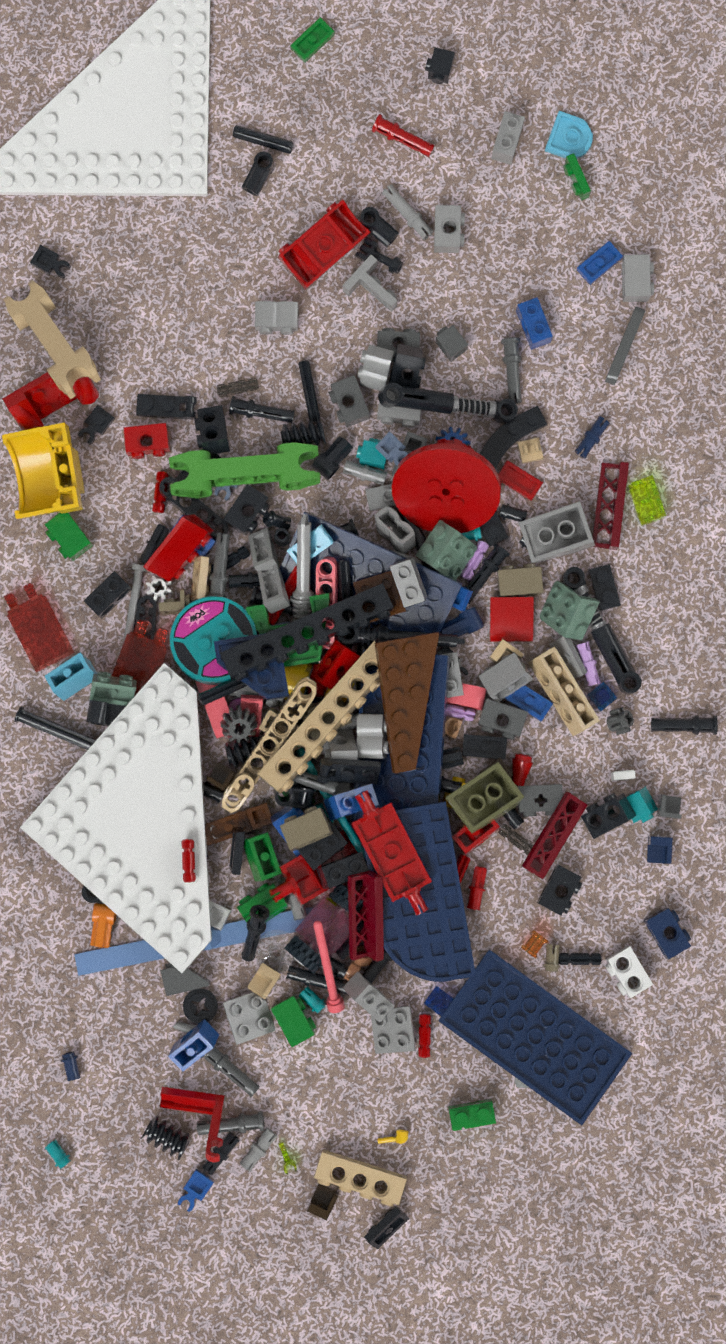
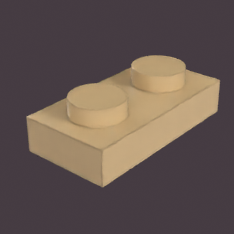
[190,556,211,601]

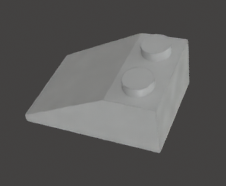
[518,501,595,563]

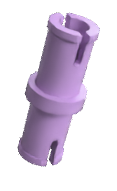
[576,641,601,686]

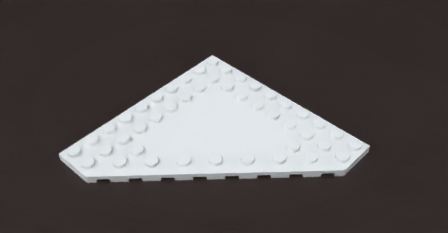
[0,0,211,196]
[20,663,212,973]

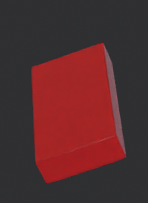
[498,460,543,501]

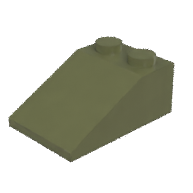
[446,762,524,833]

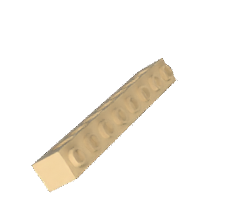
[258,641,380,794]

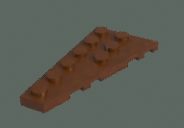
[374,632,439,773]

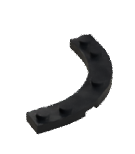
[480,406,547,547]

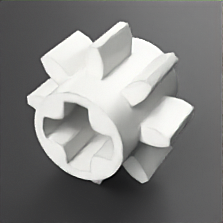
[146,575,173,601]

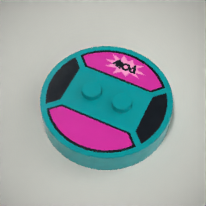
[170,596,257,685]

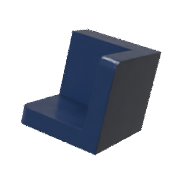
[647,836,673,864]

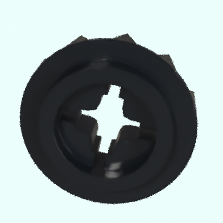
[183,988,218,1024]

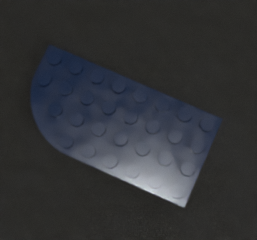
[359,801,476,982]

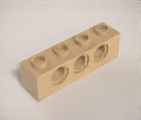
[528,646,600,736]
[314,1149,407,1207]

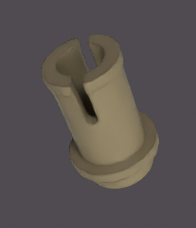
[543,944,561,972]

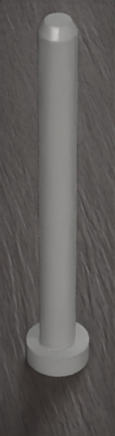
[121,564,147,659]

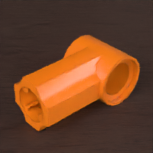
[90,903,117,948]

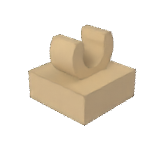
[517,438,543,464]

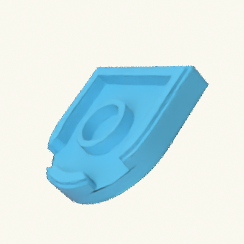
[545,111,593,158]

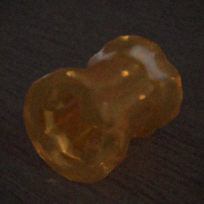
[521,930,549,959]

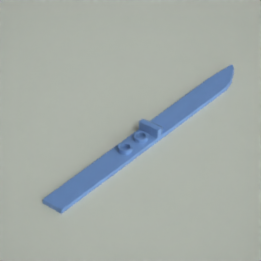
[74,907,333,976]

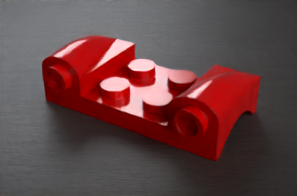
[278,200,371,290]
[2,372,99,431]

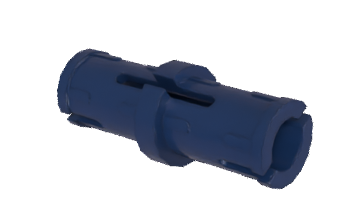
[574,416,610,459]

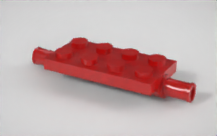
[352,790,432,916]
[269,825,359,906]

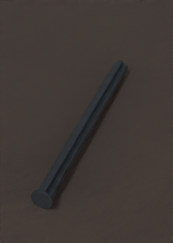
[14,706,96,750]

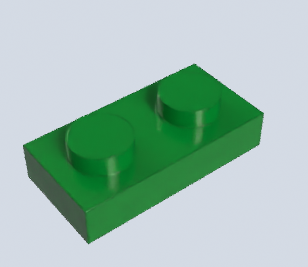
[290,17,335,63]
[563,153,591,201]

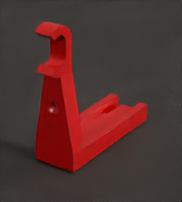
[160,1087,225,1162]

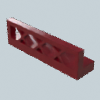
[592,462,629,550]
[522,791,587,880]
[348,870,384,962]

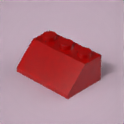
[143,514,214,581]

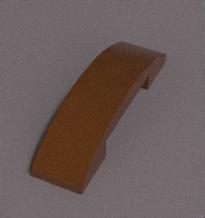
[205,803,272,846]

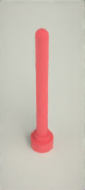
[313,920,345,1013]

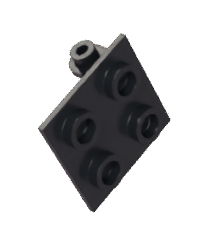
[298,814,348,871]

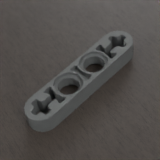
[605,306,646,386]

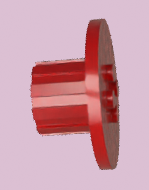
[392,438,501,533]

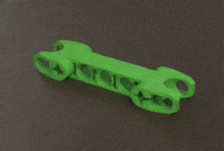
[169,442,321,498]

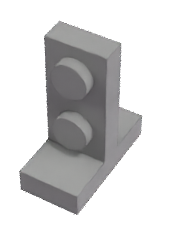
[342,255,398,312]

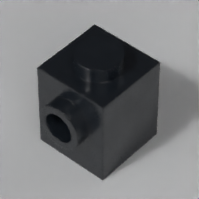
[425,47,455,84]

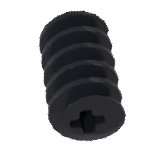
[281,419,326,446]
[225,734,271,768]
[141,1116,190,1160]

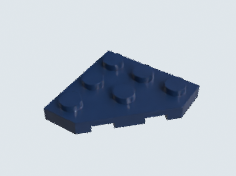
[214,633,289,700]

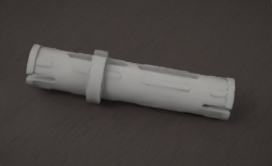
[382,184,433,240]

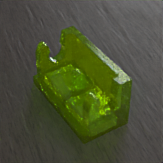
[628,475,667,526]

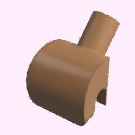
[444,716,463,739]

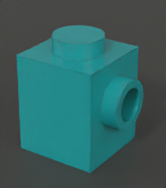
[356,438,387,470]
[626,786,658,823]

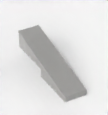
[248,528,290,613]

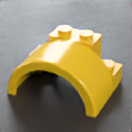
[2,422,85,519]

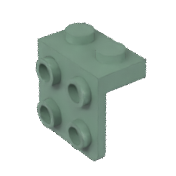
[415,520,477,580]
[540,581,600,640]
[90,671,137,706]

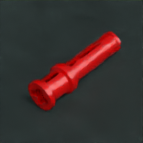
[371,114,435,157]

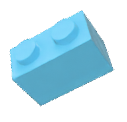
[45,652,97,701]

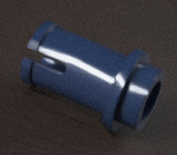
[60,1051,81,1081]

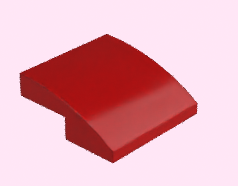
[490,597,534,642]

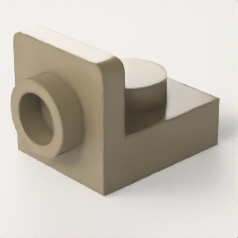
[159,589,191,615]

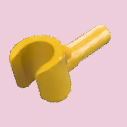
[377,1130,409,1144]

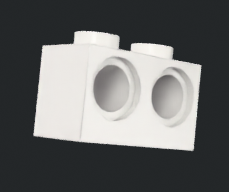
[605,945,653,998]

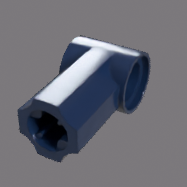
[441,607,485,637]

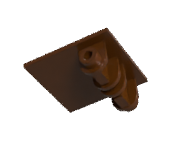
[353,571,406,623]

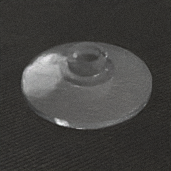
[255,930,296,973]

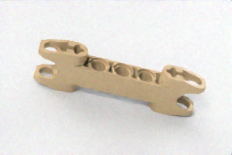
[3,280,101,399]
[222,677,316,813]

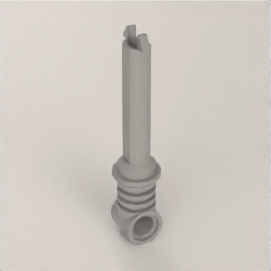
[290,514,314,622]

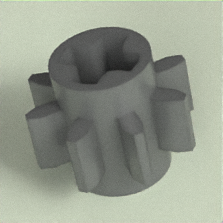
[606,707,634,735]

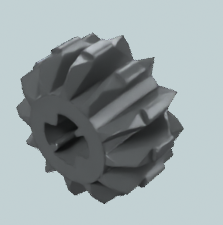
[220,705,258,743]

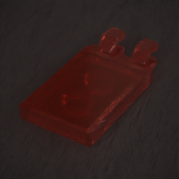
[4,583,75,673]
[112,619,169,697]

